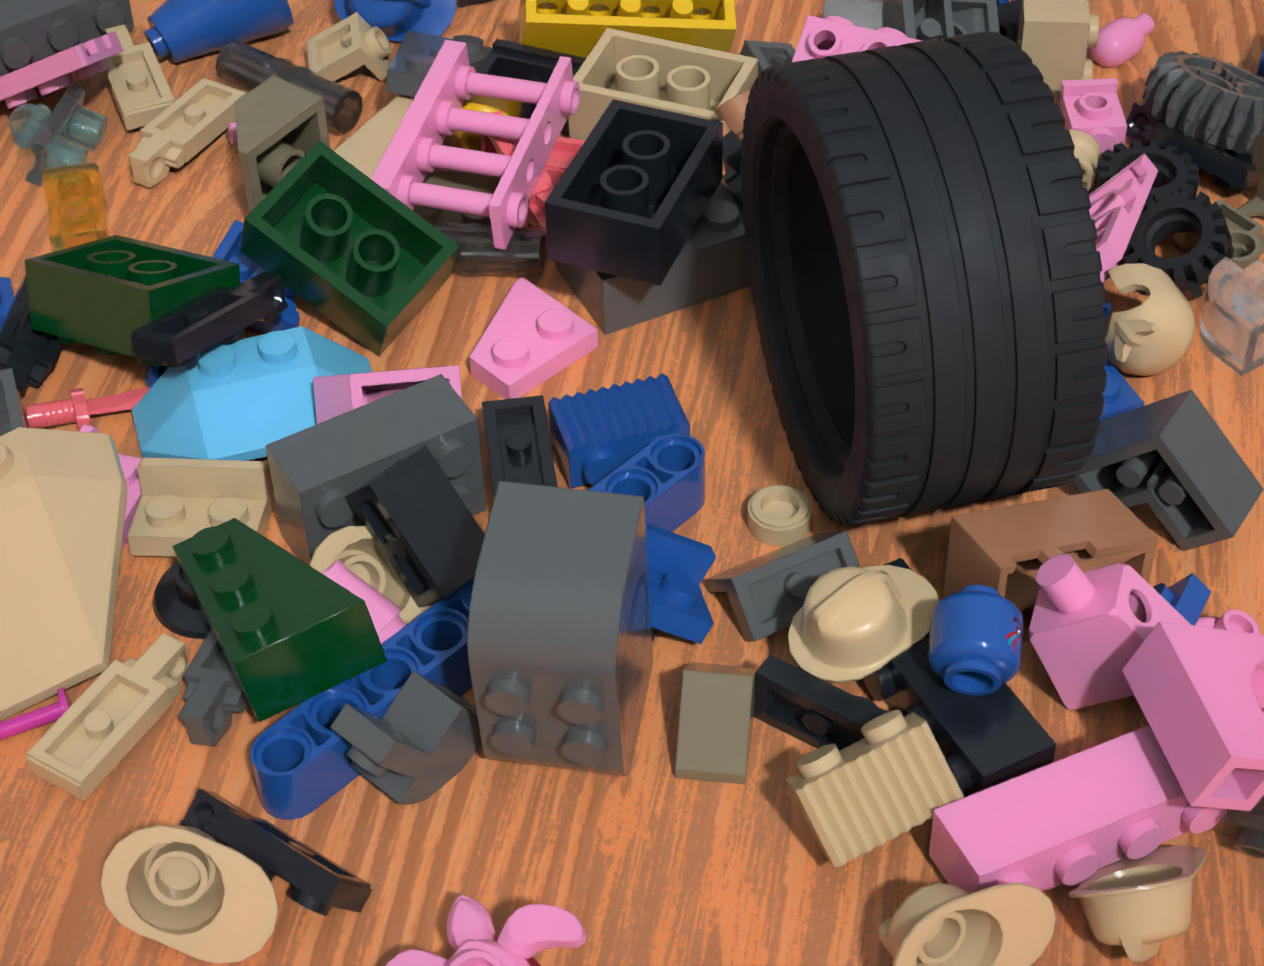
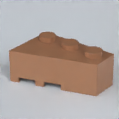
[943,489,1158,643]

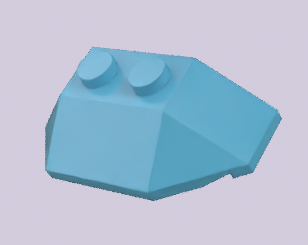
[131,326,373,461]

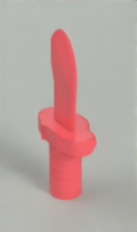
[25,387,151,431]

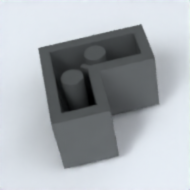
[1072,389,1264,551]

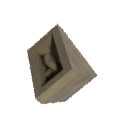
[675,662,758,785]

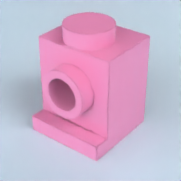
[1059,78,1127,158]

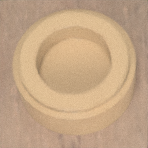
[747,485,812,546]

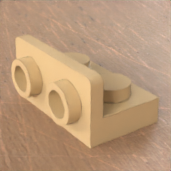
[127,457,272,557]

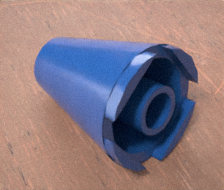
[144,0,294,63]

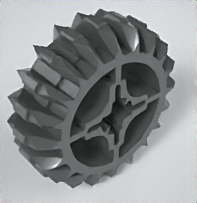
[1142,51,1264,155]

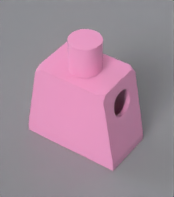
[1029,554,1191,711]

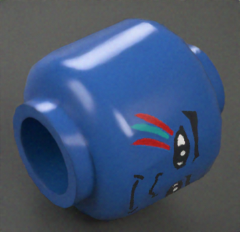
[928,585,1024,696]

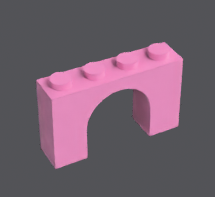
[1122,621,1264,811]

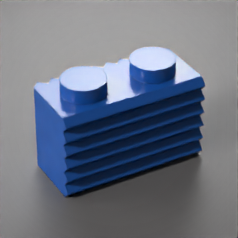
[548,373,690,488]

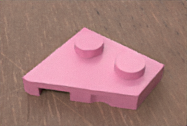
[469,277,599,399]

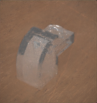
[1199,257,1264,376]

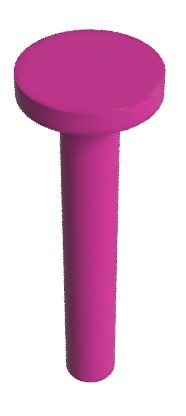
[0,687,72,740]

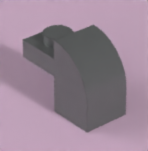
[330,671,481,804]

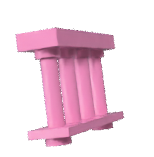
[371,40,581,250]

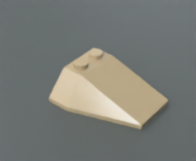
[0,427,127,721]

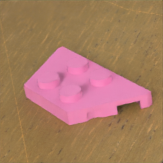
[0,31,124,109]

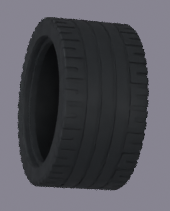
[741,31,1108,526]

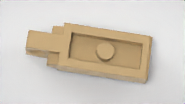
[103,24,175,130]
[128,78,247,188]
[25,632,191,801]

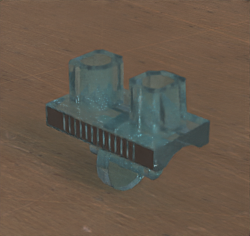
[8,84,108,187]

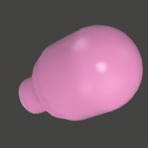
[1090,13,1155,68]

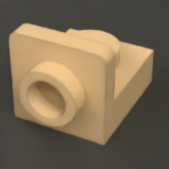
[307,12,391,88]

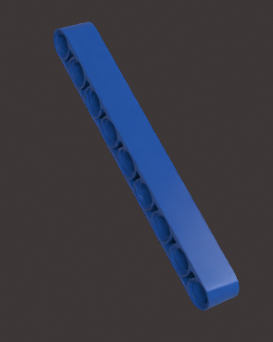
[250,433,705,820]

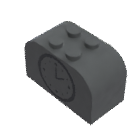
[468,481,653,776]

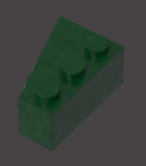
[172,518,388,722]

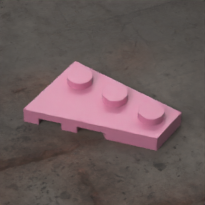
[1089,153,1158,283]

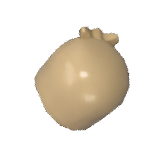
[1104,263,1196,376]

